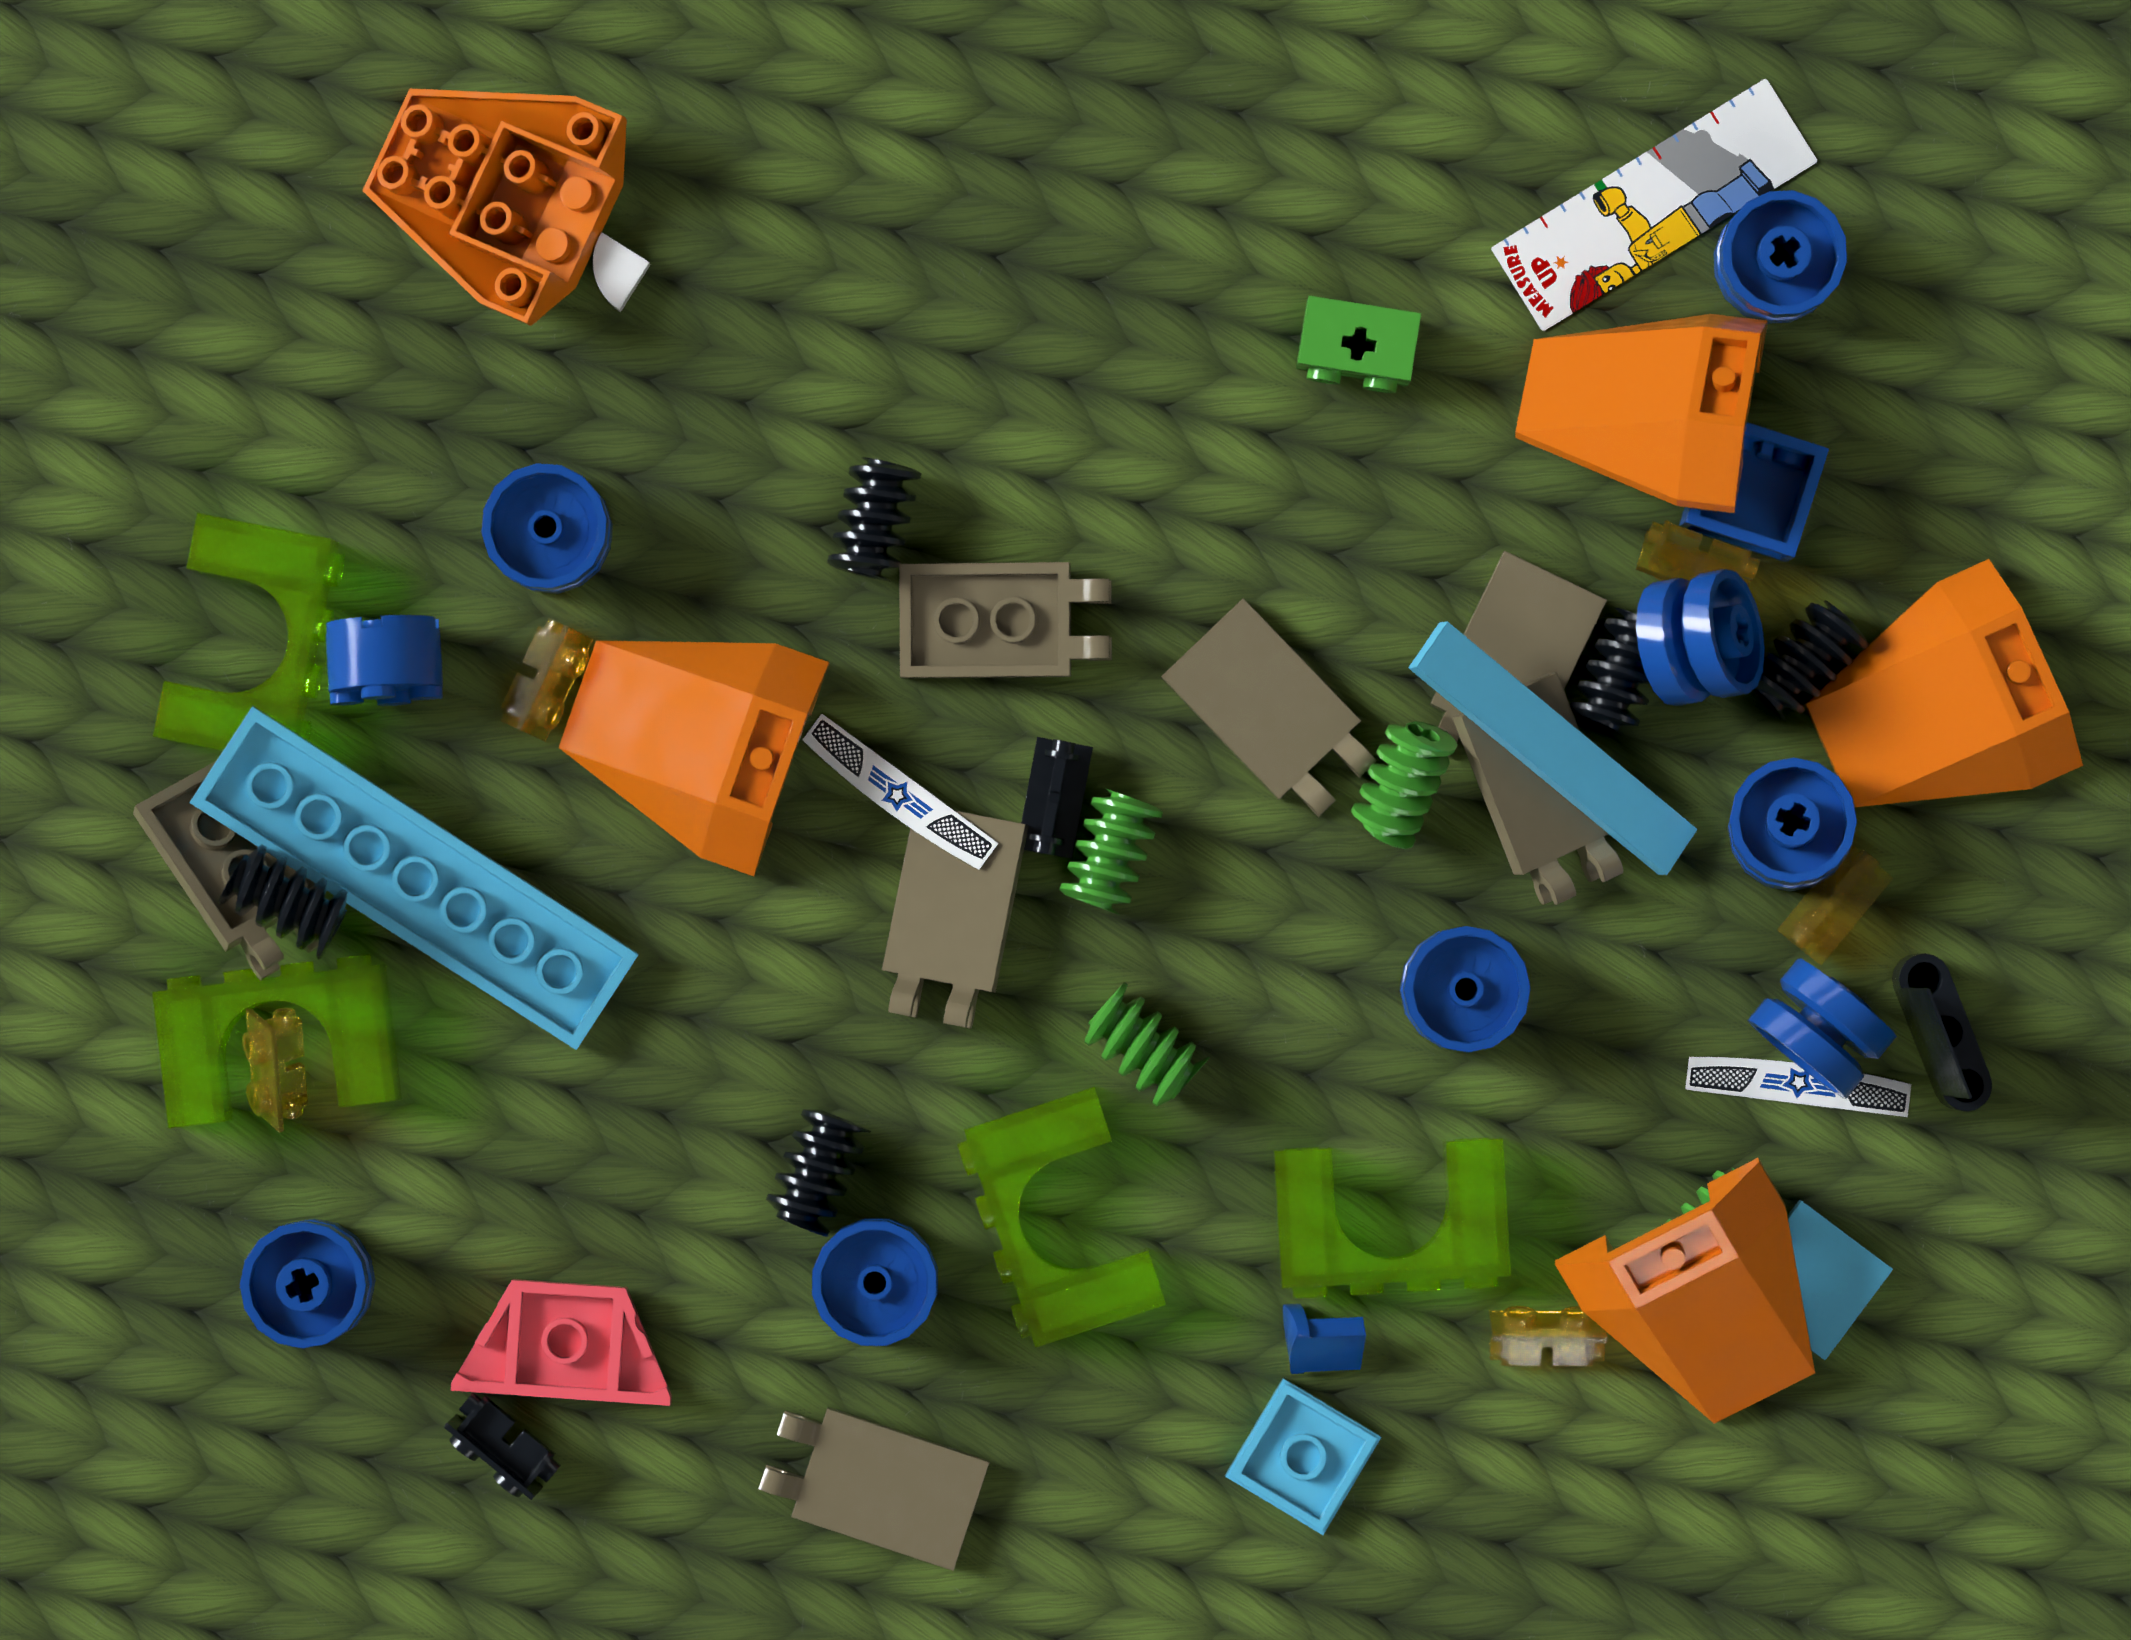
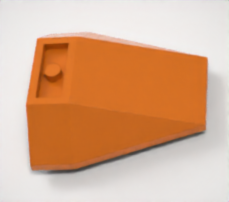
[362,88,627,326]
[1515,314,1768,513]
[1804,559,2083,807]
[558,641,830,877]
[1555,1158,1815,1424]

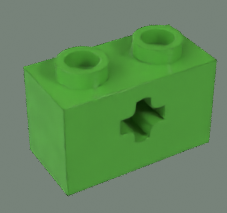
[1296,296,1421,393]

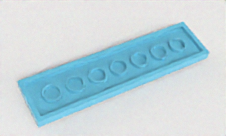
[189,706,639,1050]

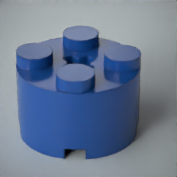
[326,615,443,706]

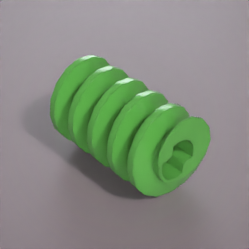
[1351,721,1458,849]
[1059,789,1163,915]
[1084,982,1210,1107]

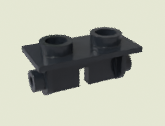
[1021,737,1093,859]
[444,1392,561,1500]

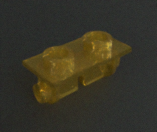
[1635,520,1760,587]
[500,618,594,742]
[1777,845,1894,966]
[242,1008,308,1133]
[1489,1306,1607,1367]

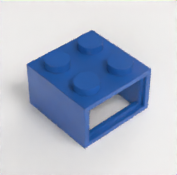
[1678,422,1829,562]

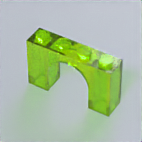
[153,513,345,751]
[152,954,402,1128]
[957,1086,1166,1348]
[1272,1137,1511,1298]

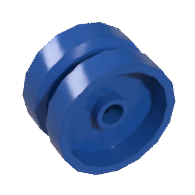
[1713,190,1847,324]
[481,463,613,594]
[1636,569,1765,706]
[1728,758,1857,892]
[1400,926,1530,1053]
[1747,958,1897,1099]
[240,1218,376,1348]
[812,1218,938,1346]

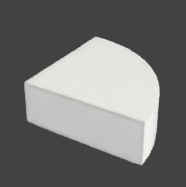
[593,232,651,312]

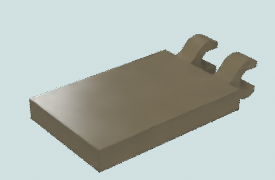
[1429,551,1607,757]
[899,562,1112,678]
[1161,598,1377,817]
[1452,672,1624,905]
[133,761,319,981]
[882,811,1029,1029]
[758,1407,990,1571]

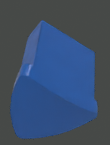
[1283,1304,1366,1374]

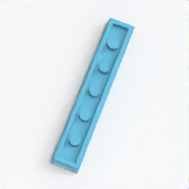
[1408,621,1697,875]

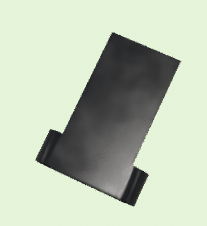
[1892,953,1992,1111]

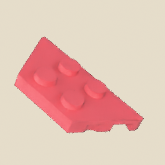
[451,1279,672,1406]

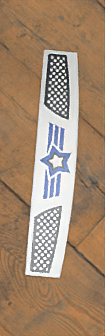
[803,714,998,870]
[1685,1057,1912,1117]

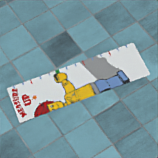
[1491,79,1817,331]

